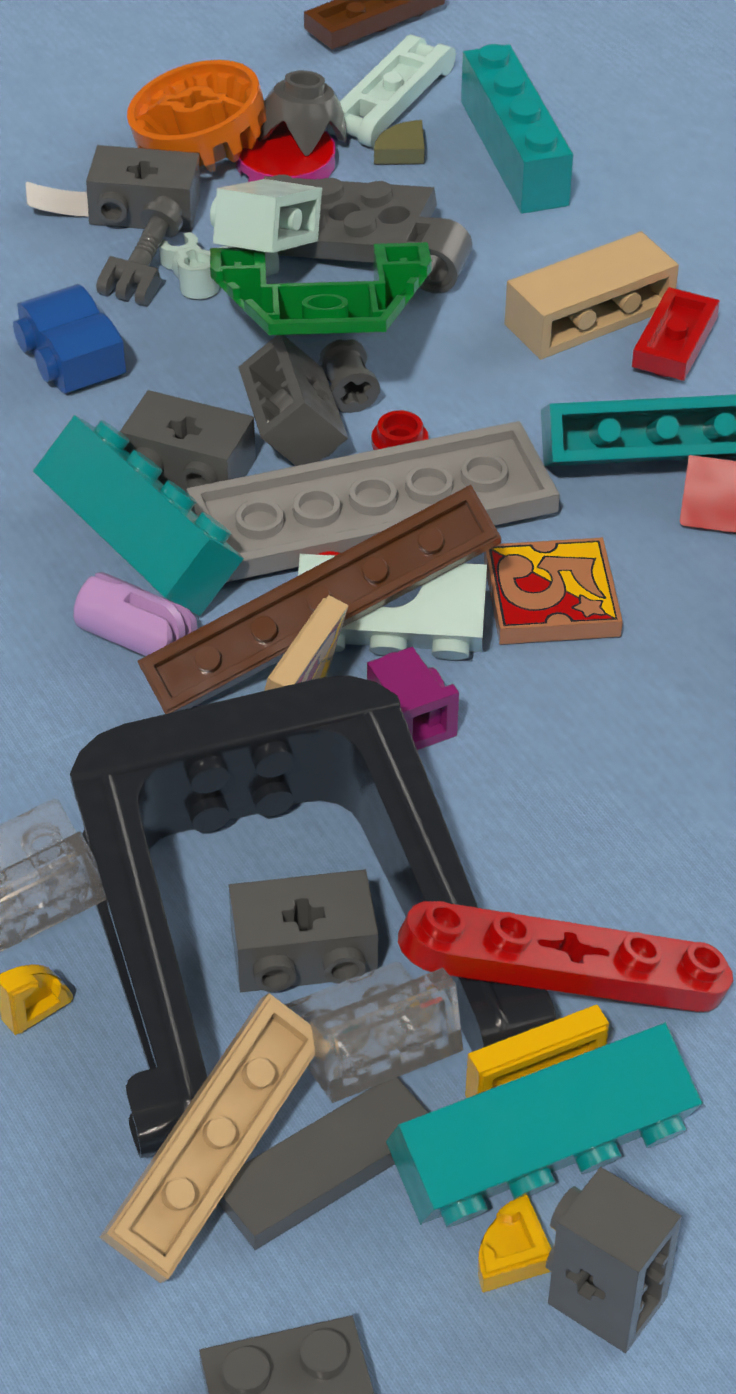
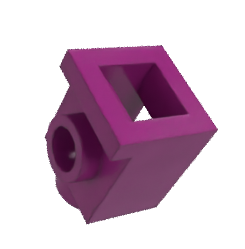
[367,646,459,750]

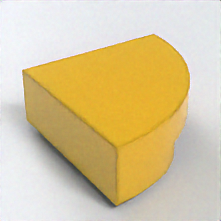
[0,964,74,1035]
[478,1195,551,1293]

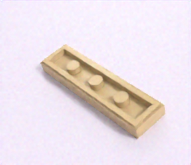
[99,993,326,1283]

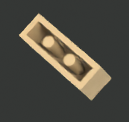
[505,231,679,360]

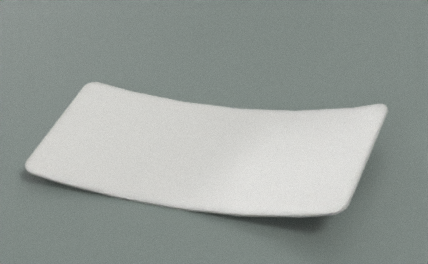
[25,182,88,217]

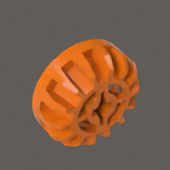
[127,60,266,172]

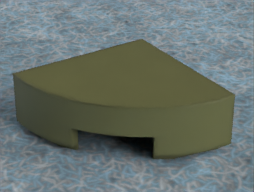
[374,120,424,165]

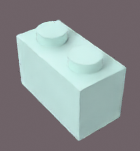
[210,179,322,253]

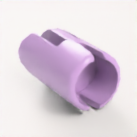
[73,572,197,656]

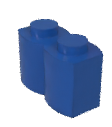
[13,284,126,393]

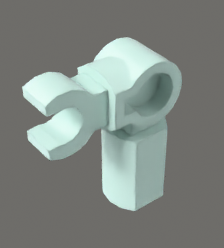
[159,232,279,299]

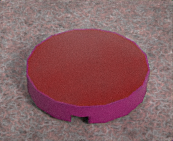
[236,121,335,182]

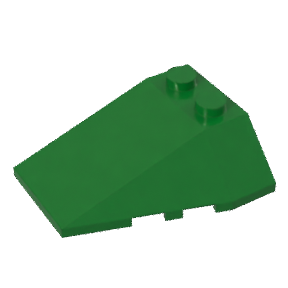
[210,242,432,335]

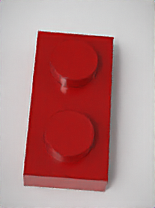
[632,287,720,381]

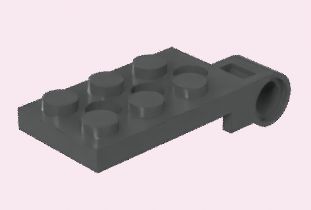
[263,175,472,293]

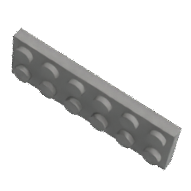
[187,421,560,582]

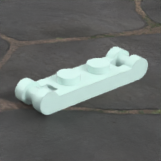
[327,34,456,148]

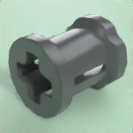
[318,339,380,413]

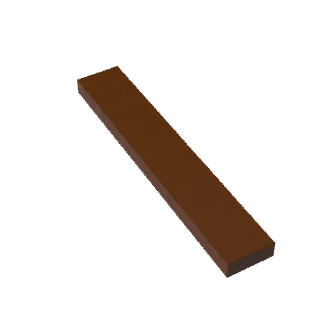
[137,484,501,714]

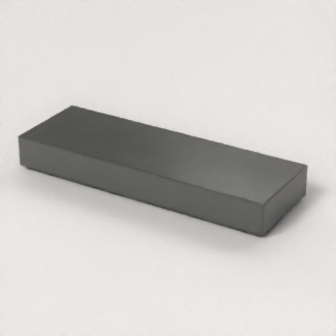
[218,1074,428,1250]

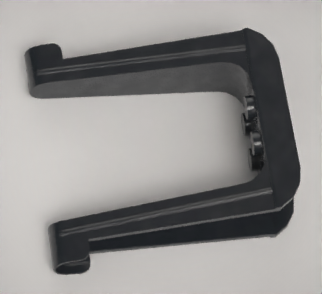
[70,675,557,1158]

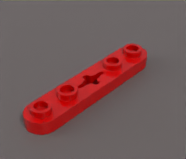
[398,901,733,1012]

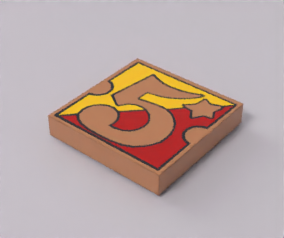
[484,537,623,644]

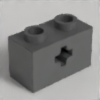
[86,145,201,232]
[238,335,348,466]
[120,390,256,492]
[229,869,378,993]
[546,1167,682,1353]

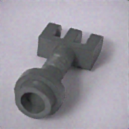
[96,196,183,306]

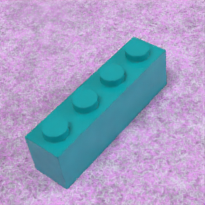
[461,44,573,214]
[541,394,736,467]
[33,415,244,616]
[386,1022,703,1227]

